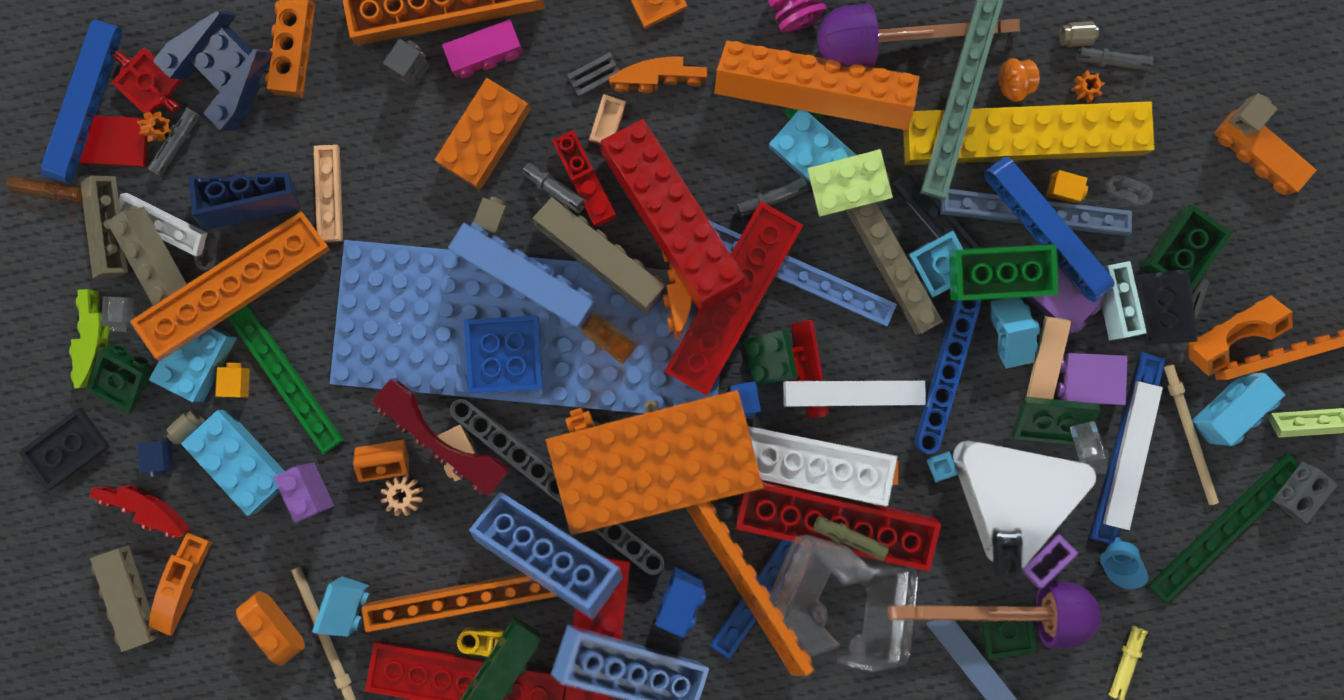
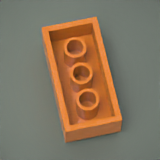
[435,78,531,190]

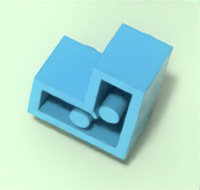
[990,297,1040,368]

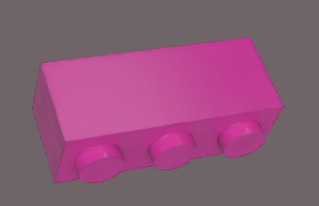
[442,19,523,78]

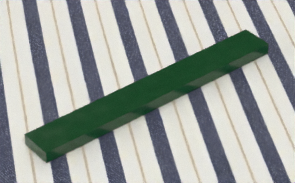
[1147,453,1300,604]

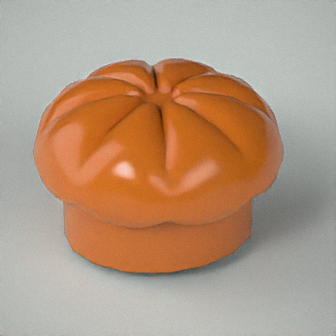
[998,58,1040,102]

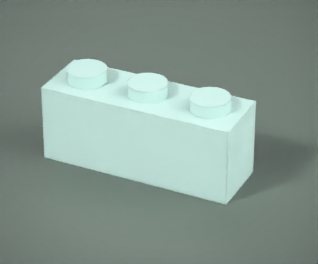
[1101,261,1147,340]

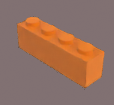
[1213,109,1317,196]

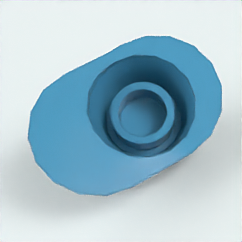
[1099,537,1149,589]

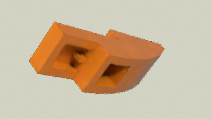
[609,57,707,93]
[662,252,692,339]
[148,533,212,636]

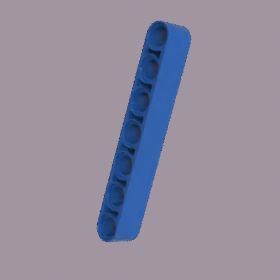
[41,19,122,183]
[984,157,1115,302]
[914,299,981,454]

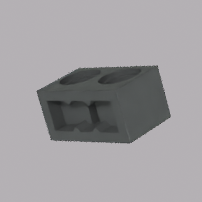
[383,38,430,89]
[1272,462,1337,524]

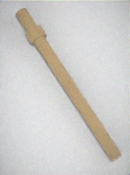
[1164,364,1219,505]
[291,566,356,700]

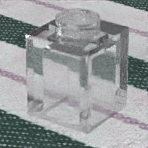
[101,296,138,332]
[1070,421,1105,463]

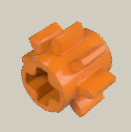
[1071,71,1105,103]
[137,112,172,142]
[566,408,594,432]

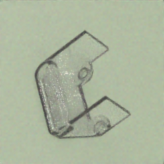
[769,535,875,657]
[837,561,918,672]

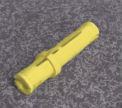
[1108,625,1148,700]

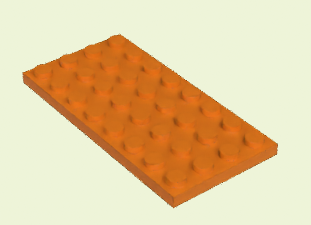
[546,390,764,535]

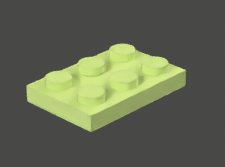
[807,149,893,217]

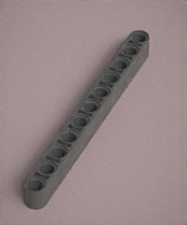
[450,399,664,575]

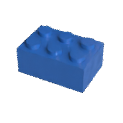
[655,567,706,637]

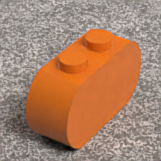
[236,591,305,666]

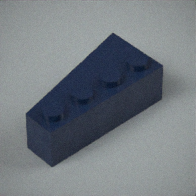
[188,173,300,231]

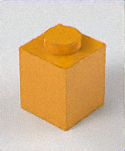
[1046,170,1088,204]
[216,363,250,397]

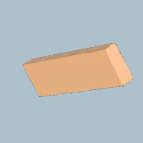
[314,145,343,242]
[1026,316,1071,399]

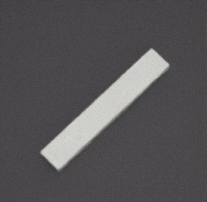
[783,381,926,406]
[1103,382,1163,530]

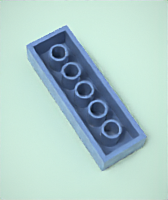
[448,223,596,329]
[469,492,622,619]
[551,625,709,700]

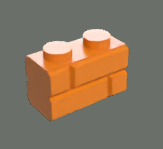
[353,440,409,483]

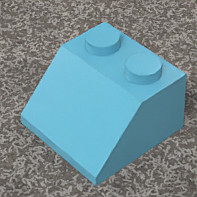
[312,576,370,637]

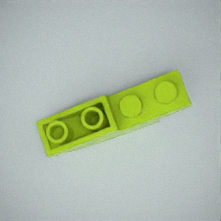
[69,289,110,388]

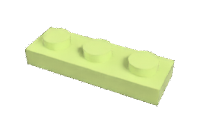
[1269,408,1344,438]

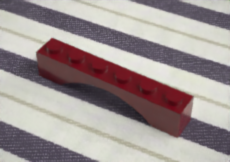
[372,378,511,496]

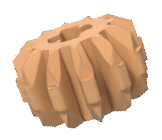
[381,475,423,516]

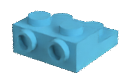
[907,231,963,298]

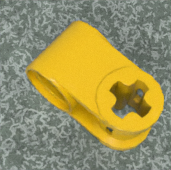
[457,627,505,657]

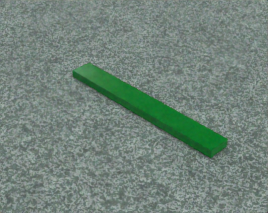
[227,304,345,455]

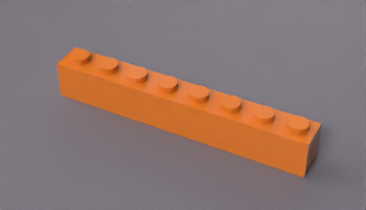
[361,573,557,632]

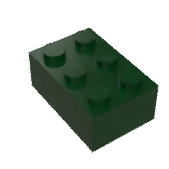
[1139,205,1233,291]

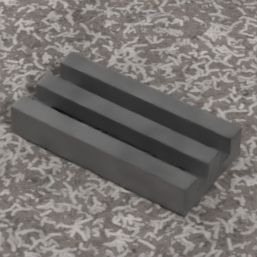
[568,52,619,98]

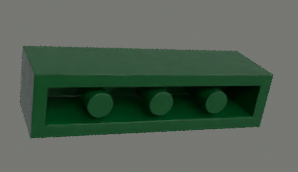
[460,617,542,700]

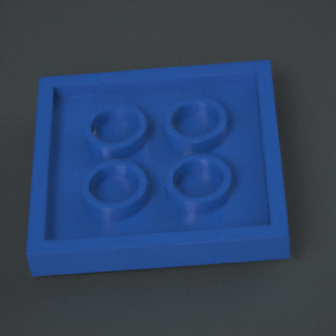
[464,315,543,393]

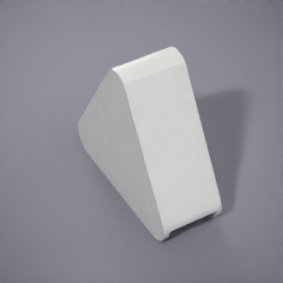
[952,441,1096,570]

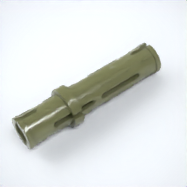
[813,516,888,561]

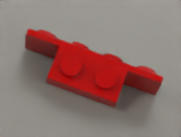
[785,320,829,418]

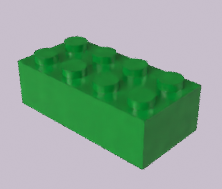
[949,245,1058,300]

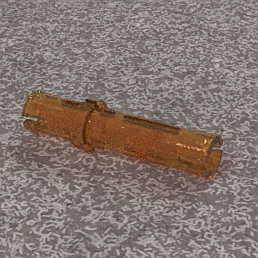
[6,175,83,203]

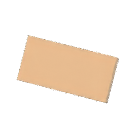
[589,94,627,145]

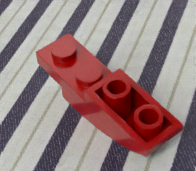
[552,130,617,228]
[90,484,191,539]

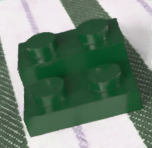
[86,344,154,414]

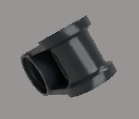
[991,528,1023,578]

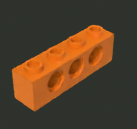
[265,0,315,98]

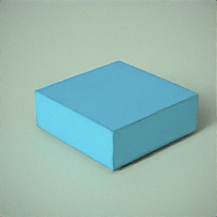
[926,451,959,483]

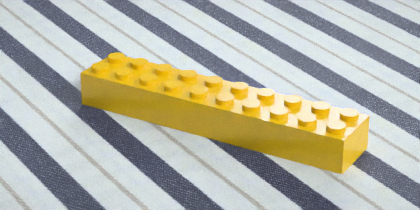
[903,101,1154,165]

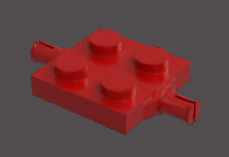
[111,48,182,114]

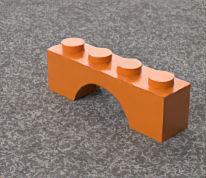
[1188,295,1293,376]

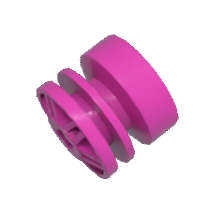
[768,0,828,34]

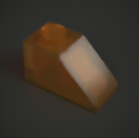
[580,312,638,365]

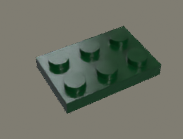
[1012,397,1100,446]

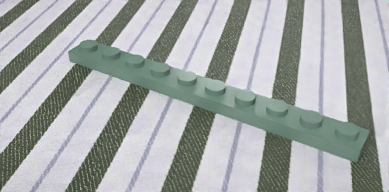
[920,0,1003,200]

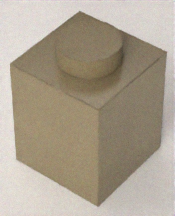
[1229,93,1278,136]
[473,196,509,236]

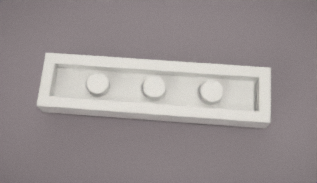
[119,193,207,256]

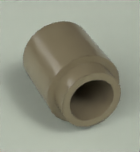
[1059,21,1099,47]
[167,409,205,445]

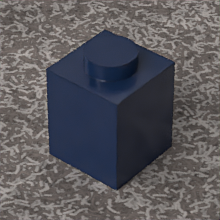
[137,440,174,477]

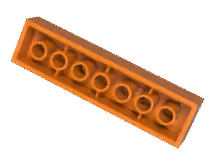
[343,0,545,46]
[714,41,919,130]

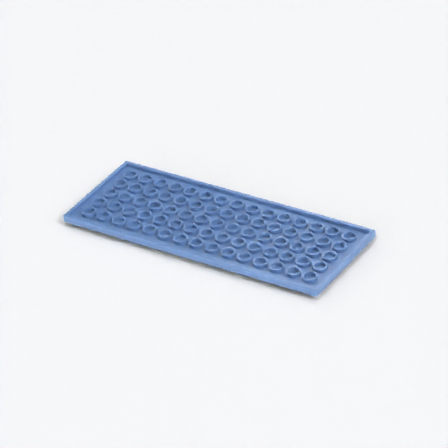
[330,240,720,414]

